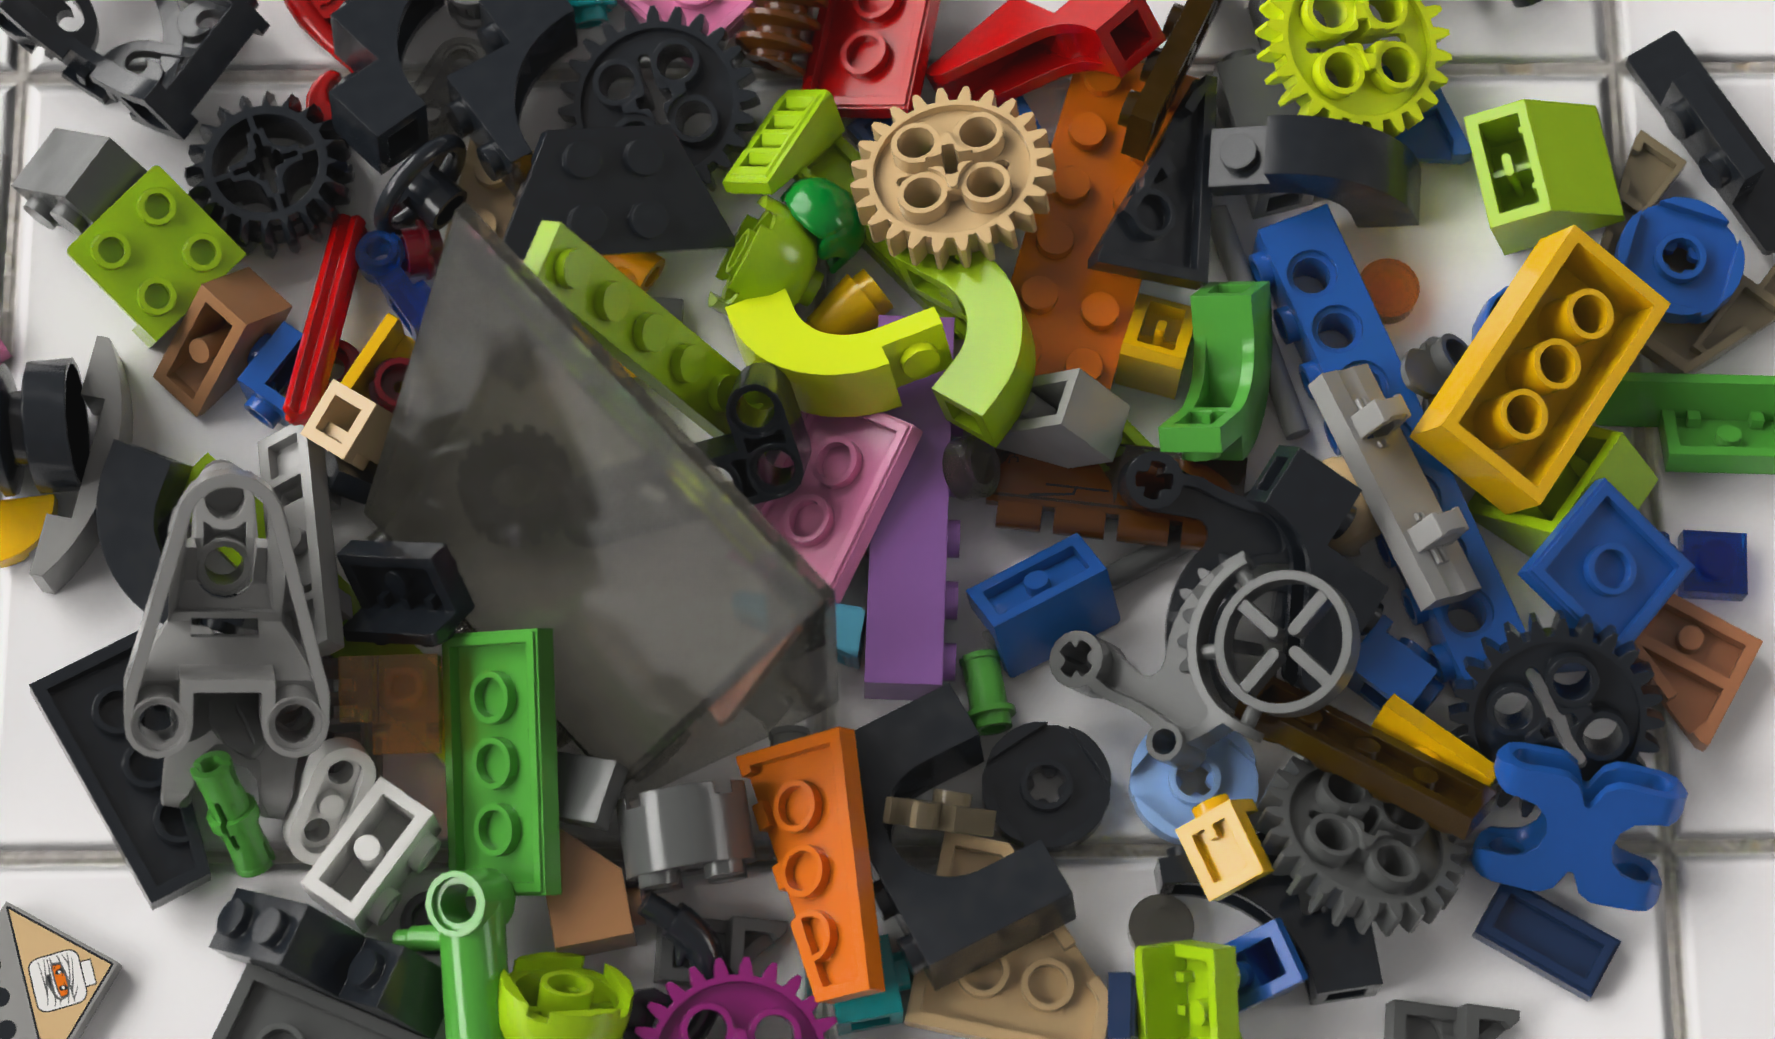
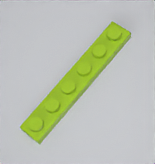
[516,220,774,457]

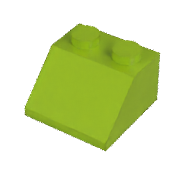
[1467,426,1659,558]

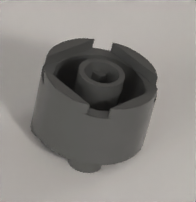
[616,780,757,895]

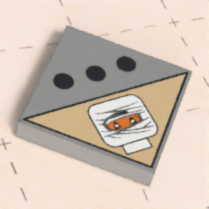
[0,901,123,1039]

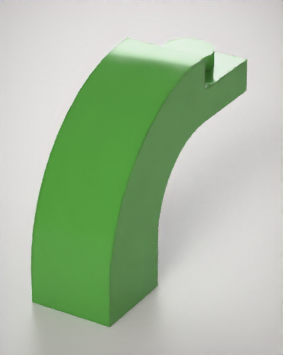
[1158,281,1273,462]

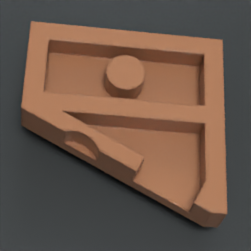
[1632,594,1763,752]

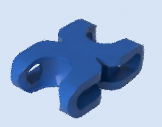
[1470,742,1688,911]

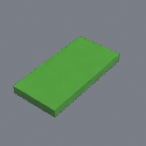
[442,628,562,896]

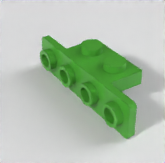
[1595,372,1775,475]

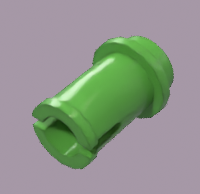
[959,649,1017,736]

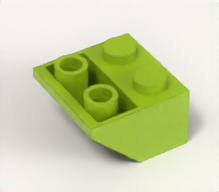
[1463,99,1626,255]

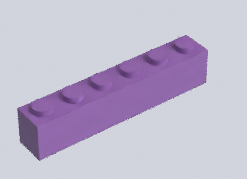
[864,315,964,701]

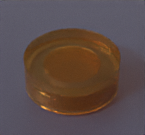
[1360,258,1420,324]

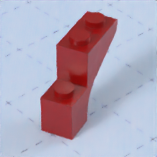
[925,0,1166,107]

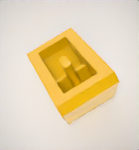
[1114,293,1193,400]

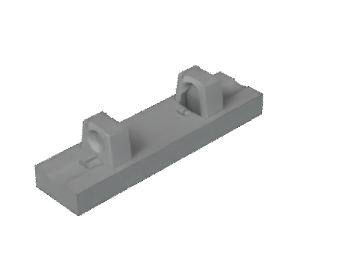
[1308,363,1482,612]
[257,424,353,657]

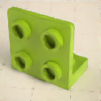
[67,165,247,348]

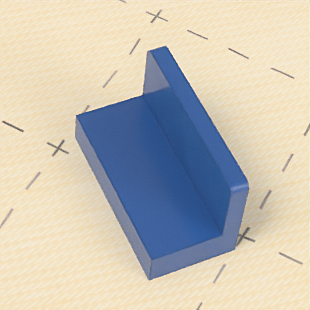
[965,533,1120,678]

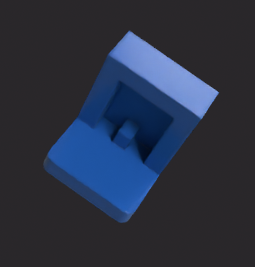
[237,321,303,429]

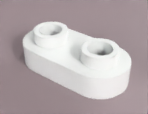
[282,737,376,865]

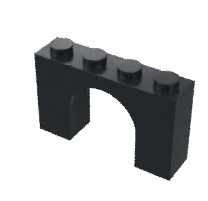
[855,683,1076,991]

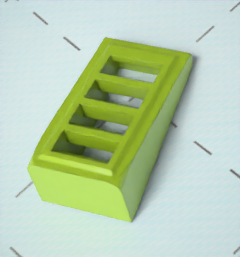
[722,89,846,195]

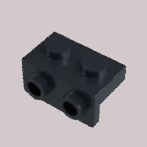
[336,540,476,648]

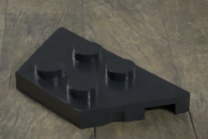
[494,124,735,262]

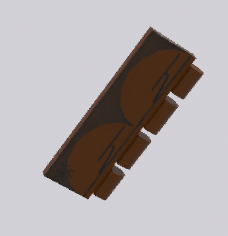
[986,444,1248,551]

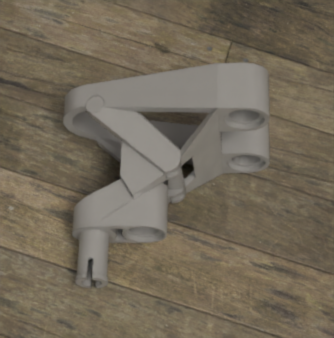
[123,459,330,759]

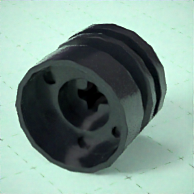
[0,357,90,497]

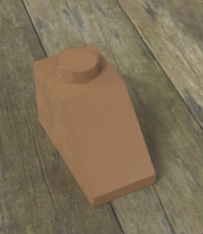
[153,266,293,417]
[546,827,646,956]

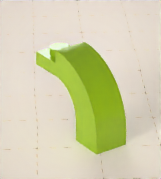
[894,248,1036,448]

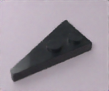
[1087,75,1217,290]

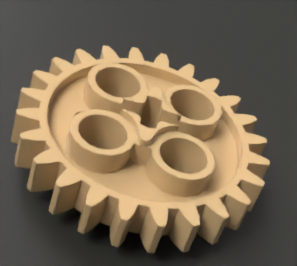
[850,86,1056,270]

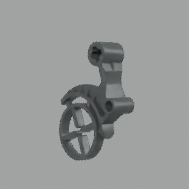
[1049,551,1361,771]

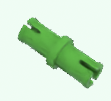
[190,750,276,878]

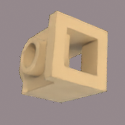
[300,379,419,473]

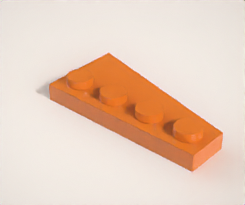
[735,726,886,1004]

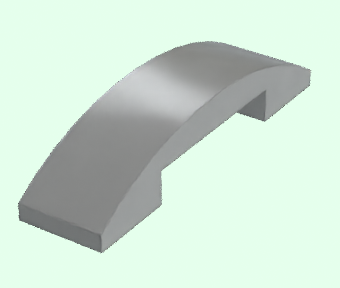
[29,335,133,594]

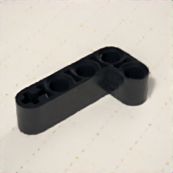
[564,362,812,546]

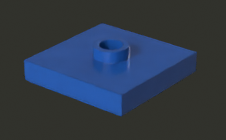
[1517,478,1695,649]

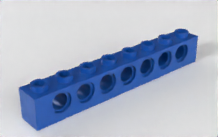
[1248,204,1526,698]

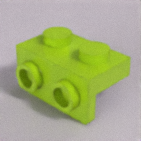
[1134,939,1242,1039]

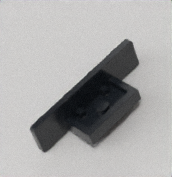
[1625,31,1775,256]

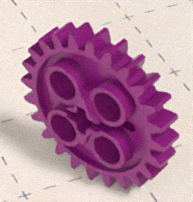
[634,957,837,1039]

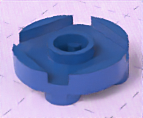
[1614,197,1745,324]

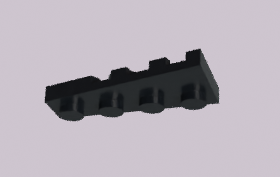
[29,631,211,911]

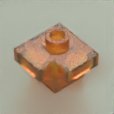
[338,653,444,756]

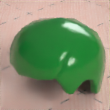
[780,178,866,274]

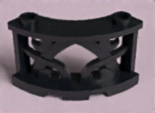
[0,0,270,140]

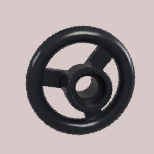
[374,134,467,237]

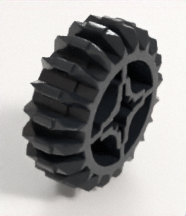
[184,91,355,259]

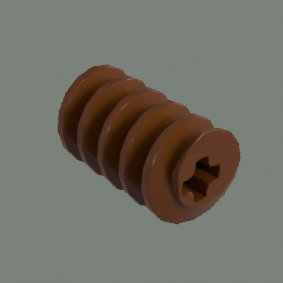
[735,0,829,77]

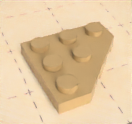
[904,832,1108,1039]

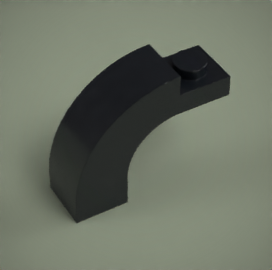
[1208,115,1421,228]
[96,439,258,634]

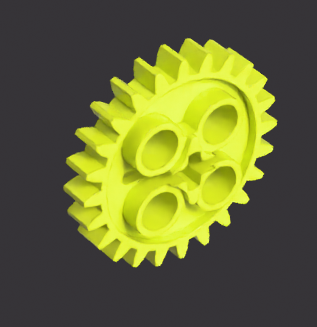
[1255,0,1452,138]

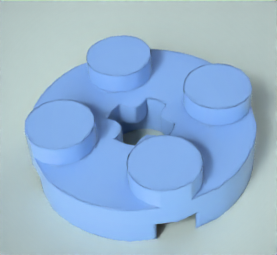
[1128,731,1259,845]

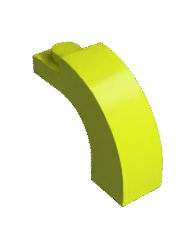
[725,288,953,417]

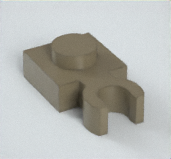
[882,788,997,837]

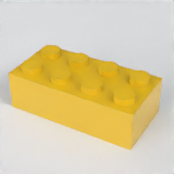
[1409,224,1671,515]

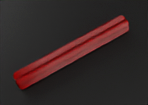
[283,213,368,426]

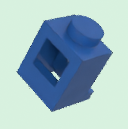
[1347,614,1445,714]

